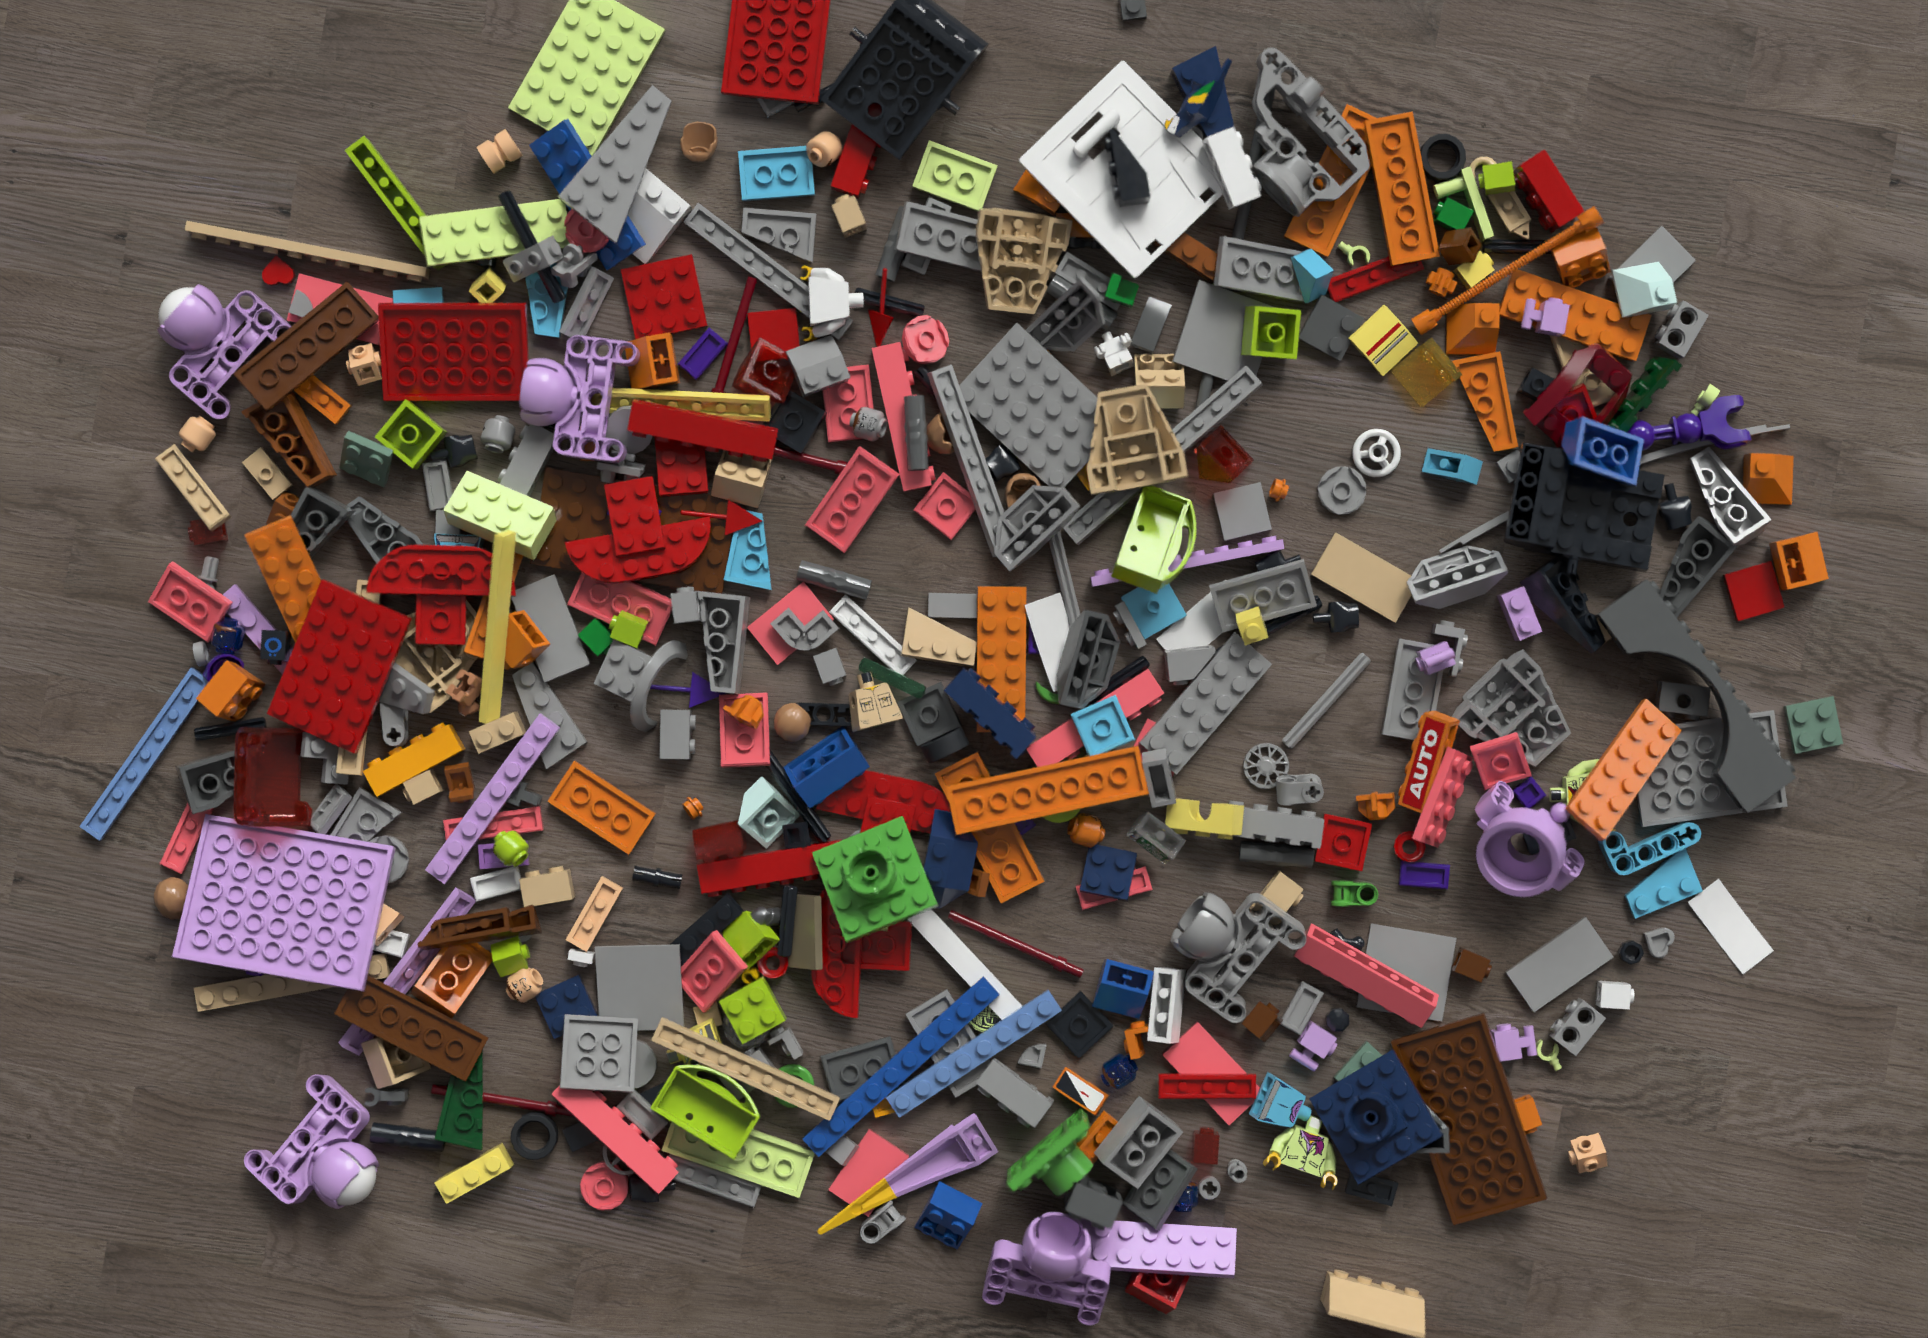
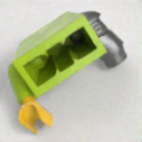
[723,906,781,984]

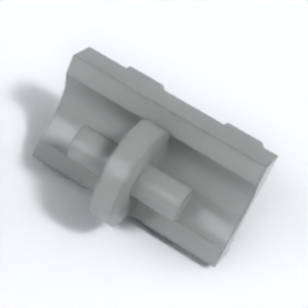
[551,244,598,288]
[597,446,646,483]

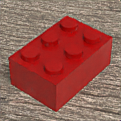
[1513,149,1584,233]

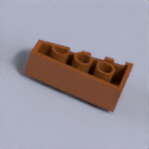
[241,392,337,487]

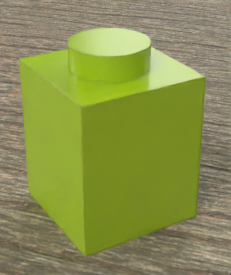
[1478,161,1515,195]
[608,610,649,648]
[491,936,530,977]

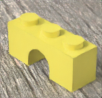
[1165,798,1244,839]
[435,1143,514,1204]

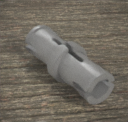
[1227,1159,1247,1183]

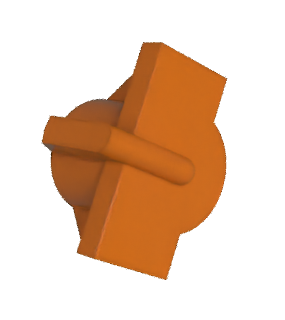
[723,695,764,729]
[1356,791,1395,820]

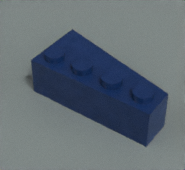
[1171,46,1235,139]
[944,667,1036,759]

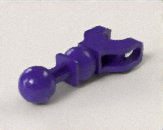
[1626,395,1752,451]

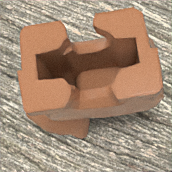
[446,669,482,716]

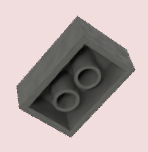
[1063,1176,1122,1230]

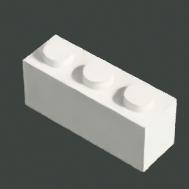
[1202,127,1261,210]
[1147,967,1186,1044]

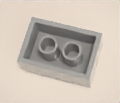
[1094,1096,1183,1189]

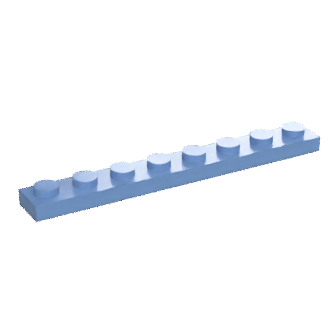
[79,667,209,841]
[886,989,1062,1118]

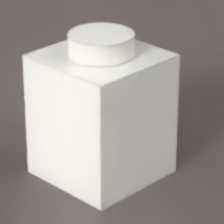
[1596,981,1634,1009]

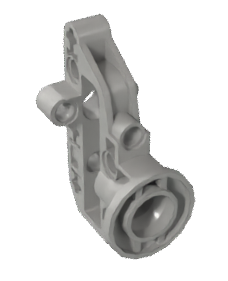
[1251,48,1370,217]

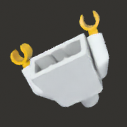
[800,265,864,341]

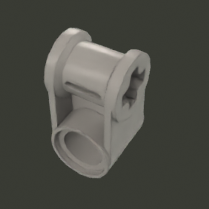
[380,703,409,747]
[1276,774,1324,805]
[860,1200,906,1244]

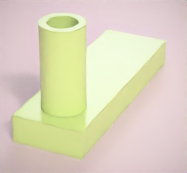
[1433,166,1494,242]

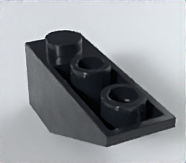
[1105,129,1151,207]

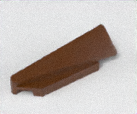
[418,905,542,950]

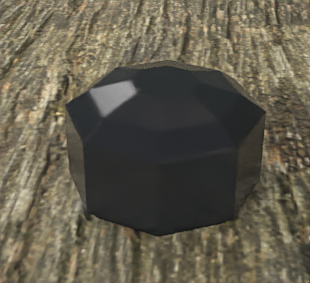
[1618,940,1644,965]
[1326,1008,1350,1032]

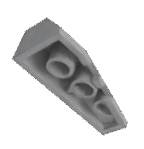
[1689,447,1772,546]

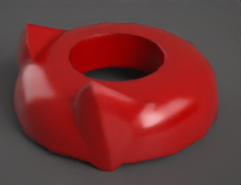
[1394,831,1426,862]
[757,947,789,979]

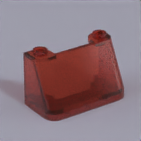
[234,727,312,827]

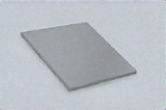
[1172,280,1276,381]
[1356,923,1456,1022]
[595,944,684,1030]

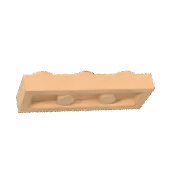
[566,876,623,952]

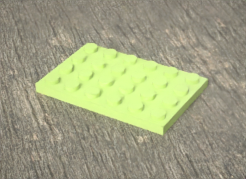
[508,0,666,156]

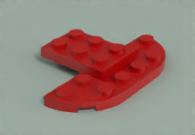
[565,476,711,584]
[366,545,516,645]
[816,770,951,833]
[811,888,912,1018]

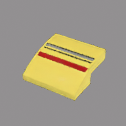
[1349,305,1418,376]

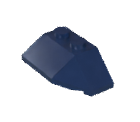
[923,809,978,909]

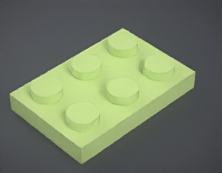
[912,140,998,212]

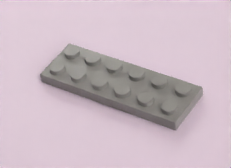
[1139,632,1272,775]

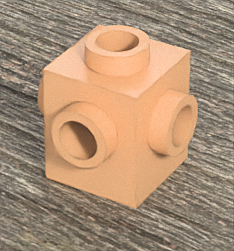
[346,343,382,386]
[1568,1133,1607,1173]

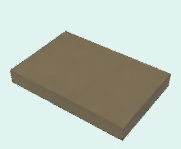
[787,894,823,970]

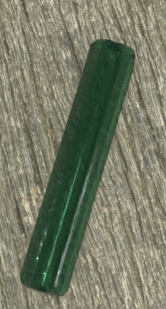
[859,658,926,699]

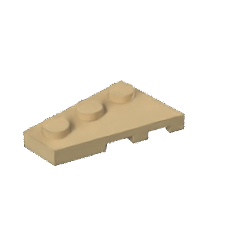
[901,607,977,668]

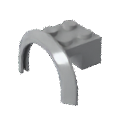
[594,639,688,732]

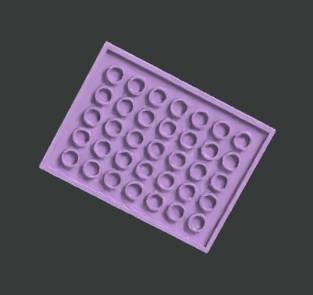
[172,814,396,991]

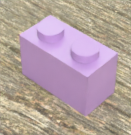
[1497,586,1542,641]

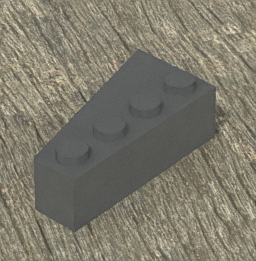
[260,487,355,574]

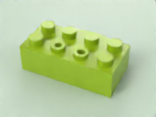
[1111,485,1196,594]
[650,1065,761,1159]

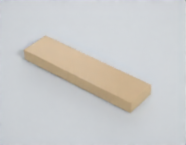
[155,444,231,532]

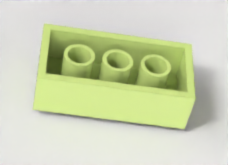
[443,471,557,560]

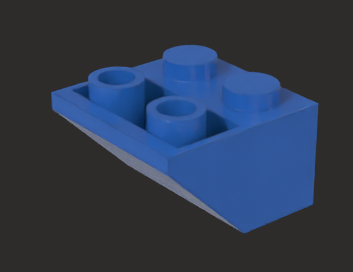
[1092,959,1154,1019]
[915,1181,983,1249]

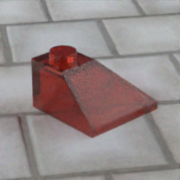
[732,338,795,403]

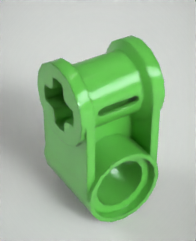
[1331,880,1378,906]

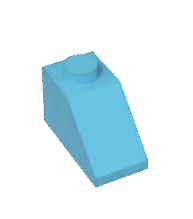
[1422,448,1483,485]

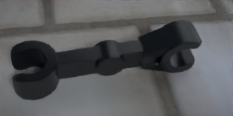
[1067,237,1103,249]

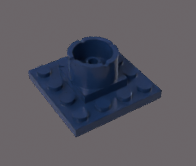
[1309,1050,1444,1184]

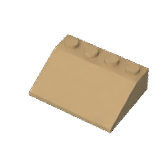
[1320,1270,1425,1338]

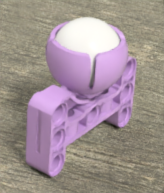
[157,284,292,419]
[244,1074,379,1209]

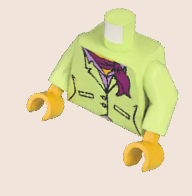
[1263,1115,1337,1190]

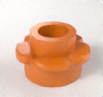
[1269,478,1289,502]
[682,797,704,820]

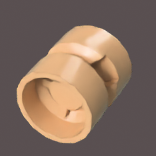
[477,129,523,174]

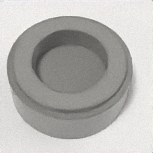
[193,641,210,667]

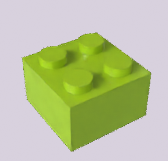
[1241,306,1301,359]
[375,399,448,470]
[719,976,787,1044]

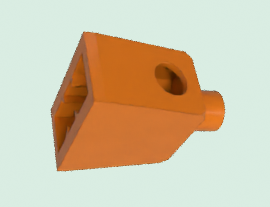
[504,610,550,670]

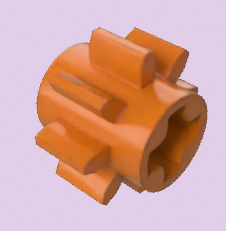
[1426,268,1458,297]

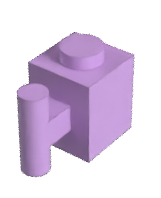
[1521,298,1570,337]
[1415,641,1456,675]
[1289,1020,1337,1072]
[1491,1024,1537,1061]

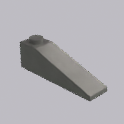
[346,496,423,564]
[1659,516,1738,618]
[175,739,281,814]

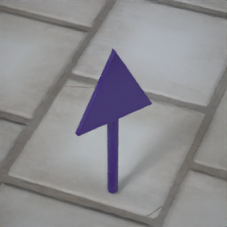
[650,672,726,708]

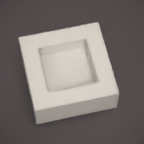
[568,948,595,967]

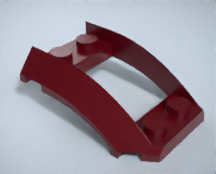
[1523,343,1633,450]

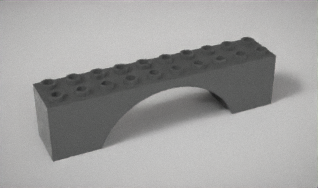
[1595,579,1796,813]

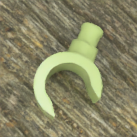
[1337,241,1370,267]
[1691,384,1720,416]
[1536,1039,1562,1071]

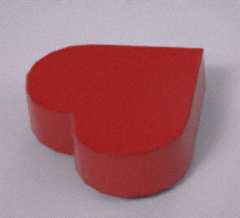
[262,255,295,286]

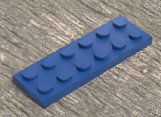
[529,119,646,270]

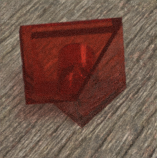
[1193,425,1254,483]

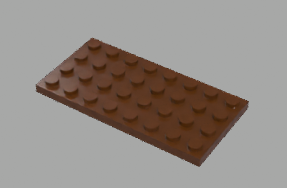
[530,468,738,594]
[1391,1013,1547,1225]

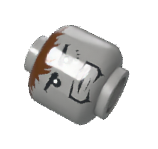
[850,407,888,441]

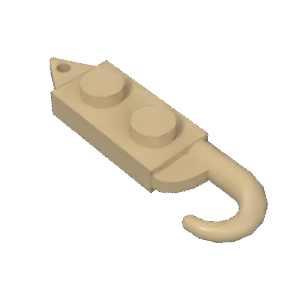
[1470,157,1531,240]

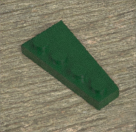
[1607,356,1683,432]
[435,1050,483,1151]

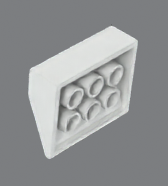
[628,169,693,264]

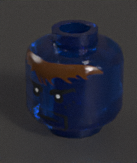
[211,617,245,655]
[1101,1053,1138,1090]
[1173,1181,1199,1212]

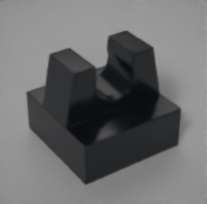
[782,822,812,849]

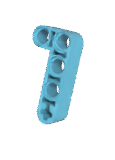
[1598,821,1701,875]

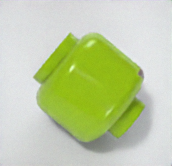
[492,831,529,867]

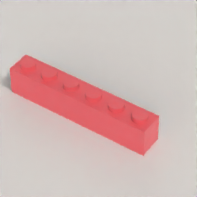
[872,342,936,492]
[1026,669,1164,767]
[1294,923,1439,1028]
[551,1085,679,1195]

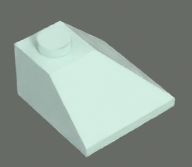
[1611,262,1677,318]
[738,776,800,849]

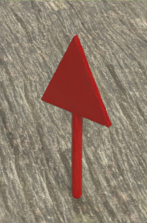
[868,268,894,347]
[680,499,762,535]

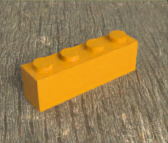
[363,722,466,797]

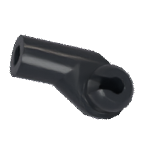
[1330,928,1365,951]

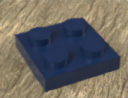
[1080,845,1138,902]
[535,974,598,1039]

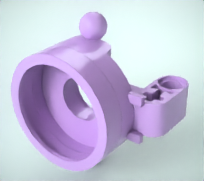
[1475,781,1585,897]

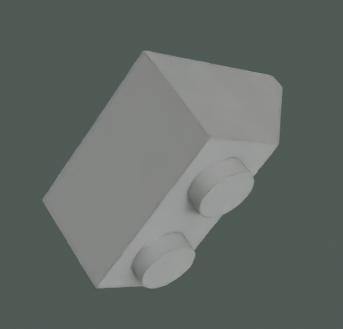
[786,335,851,397]

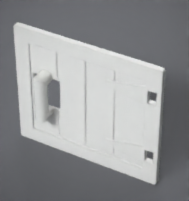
[1019,61,1223,279]

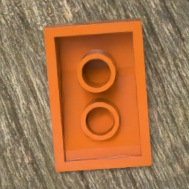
[410,943,493,1018]

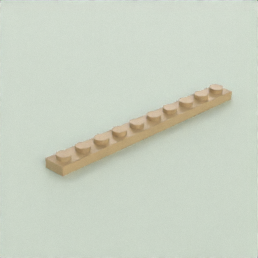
[185,221,430,282]

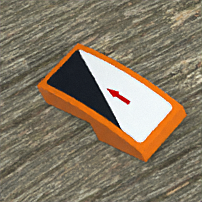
[1053,1067,1109,1115]

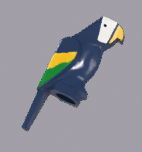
[1165,58,1232,138]

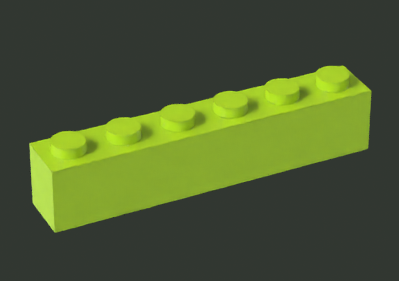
[345,136,447,271]

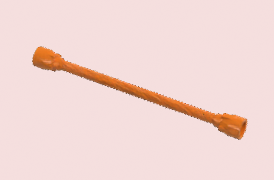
[1411,206,1604,335]

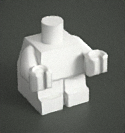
[1094,331,1134,376]

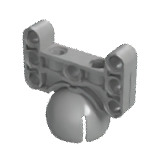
[1170,892,1306,1023]

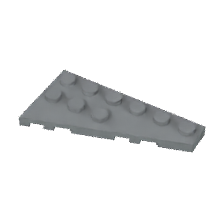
[559,85,672,244]

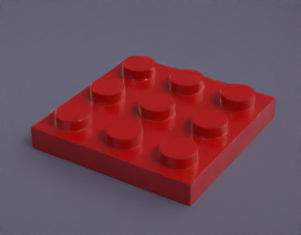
[621,254,708,339]

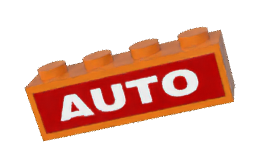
[1398,710,1460,813]

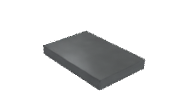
[820,1035,904,1101]
[1122,1149,1198,1231]

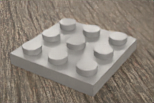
[560,1014,638,1093]

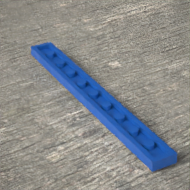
[802,976,1000,1157]

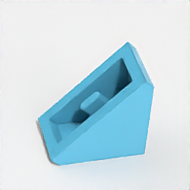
[1291,249,1334,303]

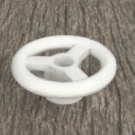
[1352,429,1401,477]

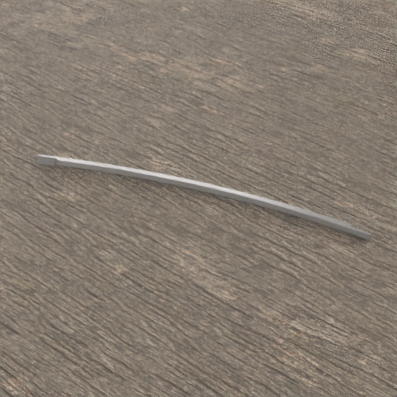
[1439,424,1790,554]

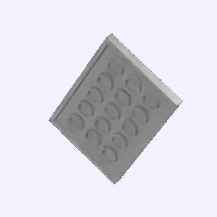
[959,323,1098,488]
[1637,710,1788,827]

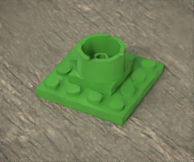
[812,816,938,943]
[1007,1107,1093,1196]

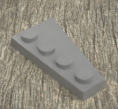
[512,662,587,769]

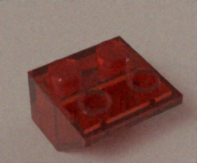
[692,819,748,864]

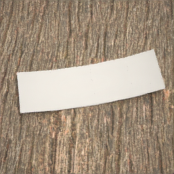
[1156,579,1226,650]
[1025,593,1070,692]
[1688,879,1774,974]

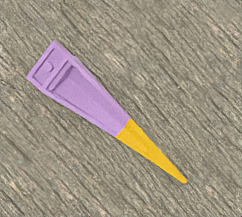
[817,1113,998,1234]

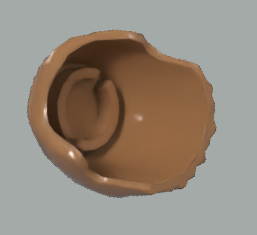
[680,121,718,162]
[927,413,955,454]
[1005,473,1041,508]
[774,703,811,742]
[154,877,188,920]

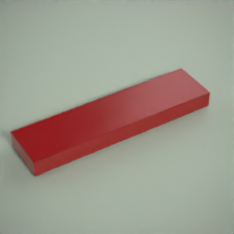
[1327,256,1424,303]
[1158,1073,1256,1099]

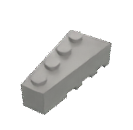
[697,591,750,694]
[1229,800,1324,849]

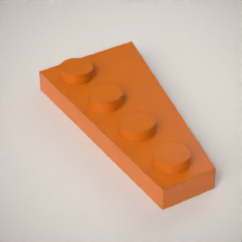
[1452,351,1518,452]

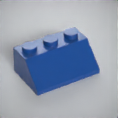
[1562,417,1644,486]
[784,726,870,808]

